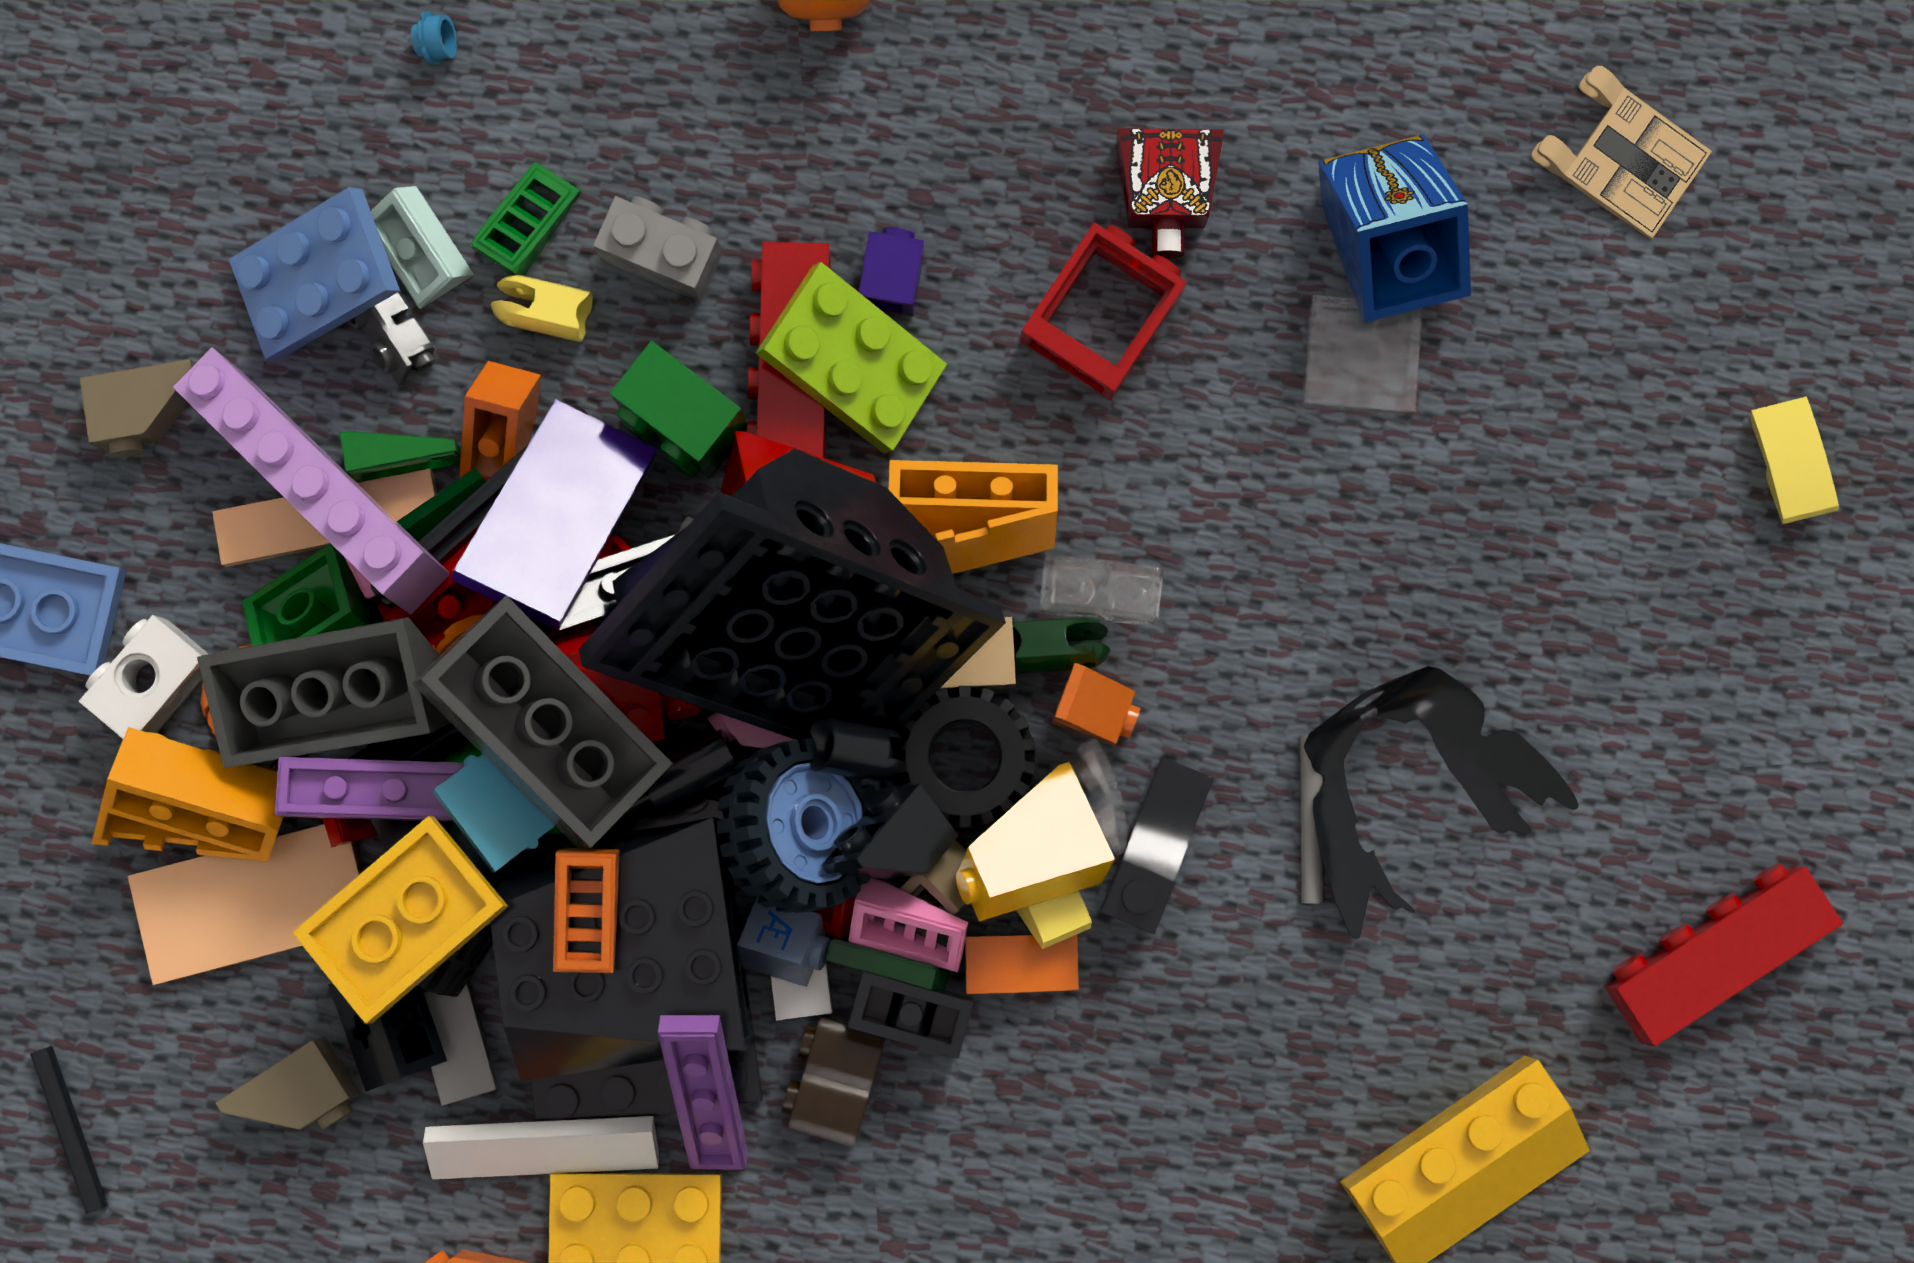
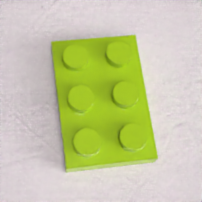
[756,262,947,454]

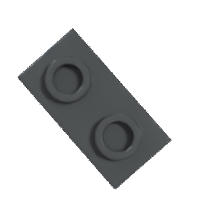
[348,293,436,387]

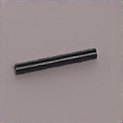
[30,1046,109,1214]

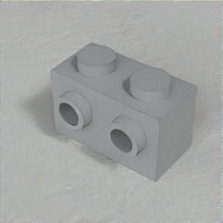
[593,196,723,302]

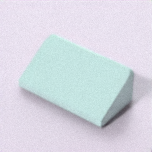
[371,186,474,309]

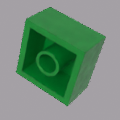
[609,340,747,479]

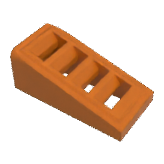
[553,848,619,973]

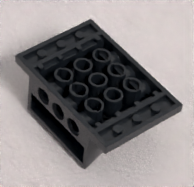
[579,448,1006,740]
[490,797,763,1121]

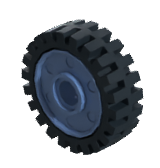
[717,738,876,913]

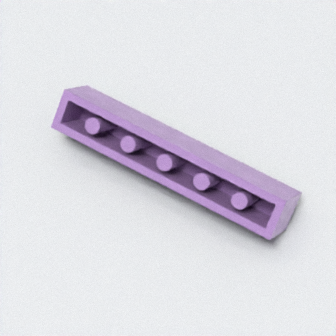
[173,347,450,615]

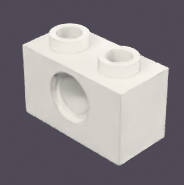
[79,615,208,739]

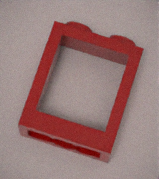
[1020,222,1187,401]

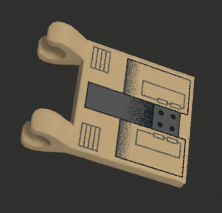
[1530,66,1712,239]

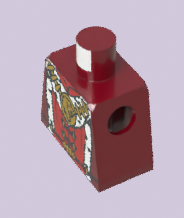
[1115,128,1223,259]

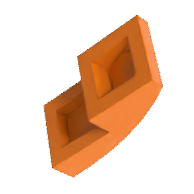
[965,934,1079,994]

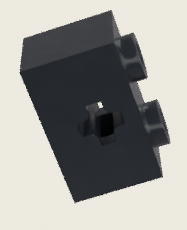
[328,983,447,1092]

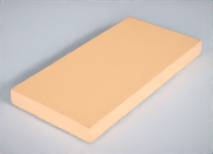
[127,824,362,985]

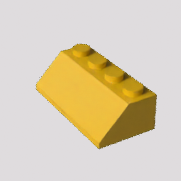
[1340,1056,1590,1263]

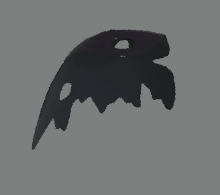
[1304,666,1579,939]

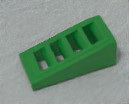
[470,162,581,276]
[340,431,461,482]

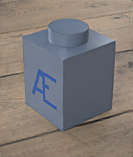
[737,896,831,987]

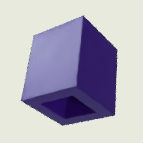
[859,227,924,316]

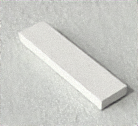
[423,1116,659,1179]

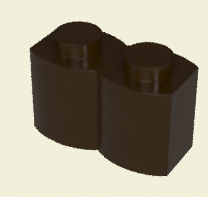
[781,1016,886,1147]

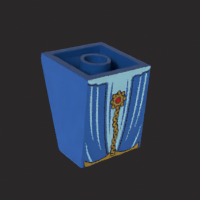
[1318,134,1471,323]

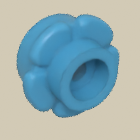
[411,11,457,65]

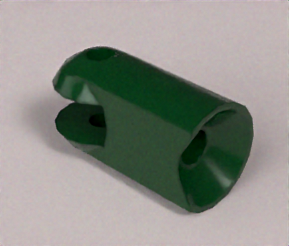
[1012,617,1111,674]

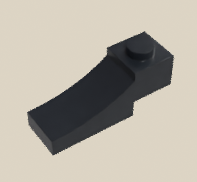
[1099,757,1214,934]

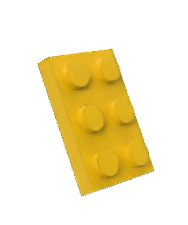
[292,816,509,1024]
[549,1172,722,1263]

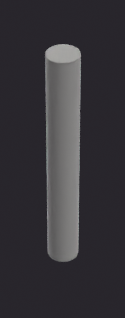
[1300,735,1324,904]

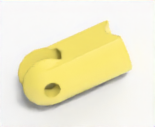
[491,275,593,343]

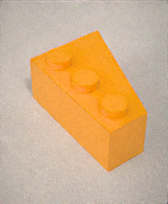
[888,460,1058,574]
[91,727,283,862]

